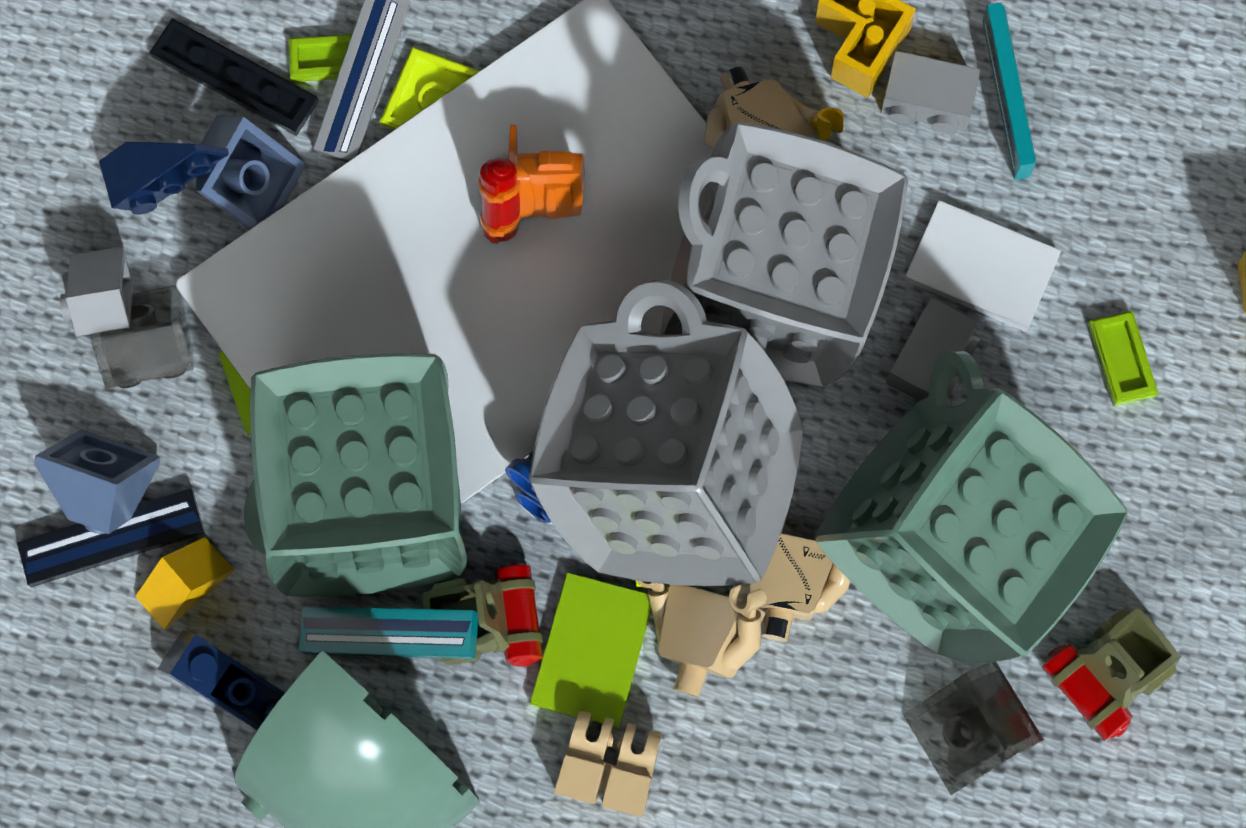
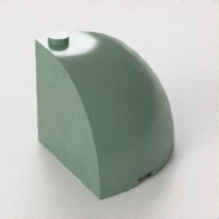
[235,650,480,828]

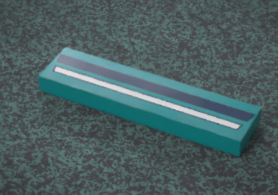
[982,2,1036,180]
[299,607,478,659]

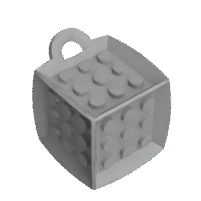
[661,122,908,387]
[529,280,803,586]

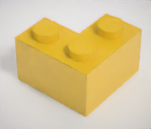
[815,0,916,99]

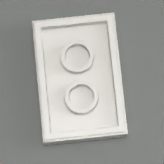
[904,200,1061,332]

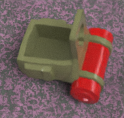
[422,562,543,667]
[1041,607,1181,741]

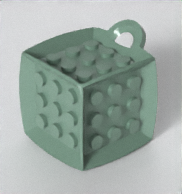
[815,351,1128,663]
[244,353,467,596]

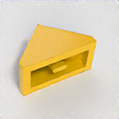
[135,537,235,630]

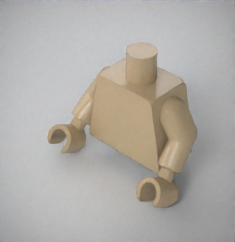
[637,580,767,698]

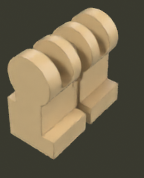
[554,710,662,817]

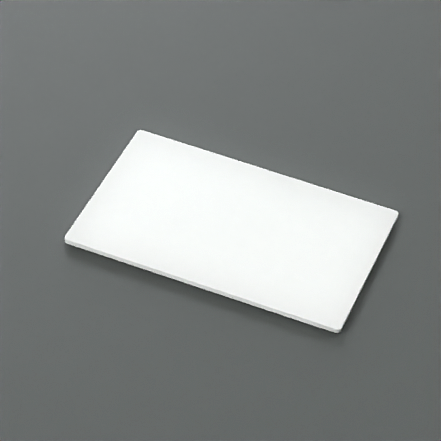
[176,0,713,504]

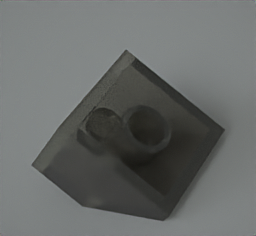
[91,285,194,389]
[903,661,1044,795]

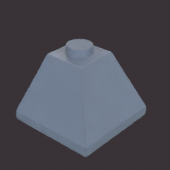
[196,115,307,229]
[34,429,160,534]

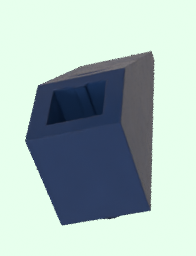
[99,141,229,214]
[157,630,285,731]

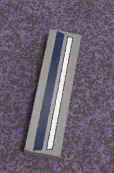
[313,0,410,162]

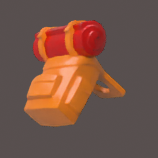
[478,125,585,244]

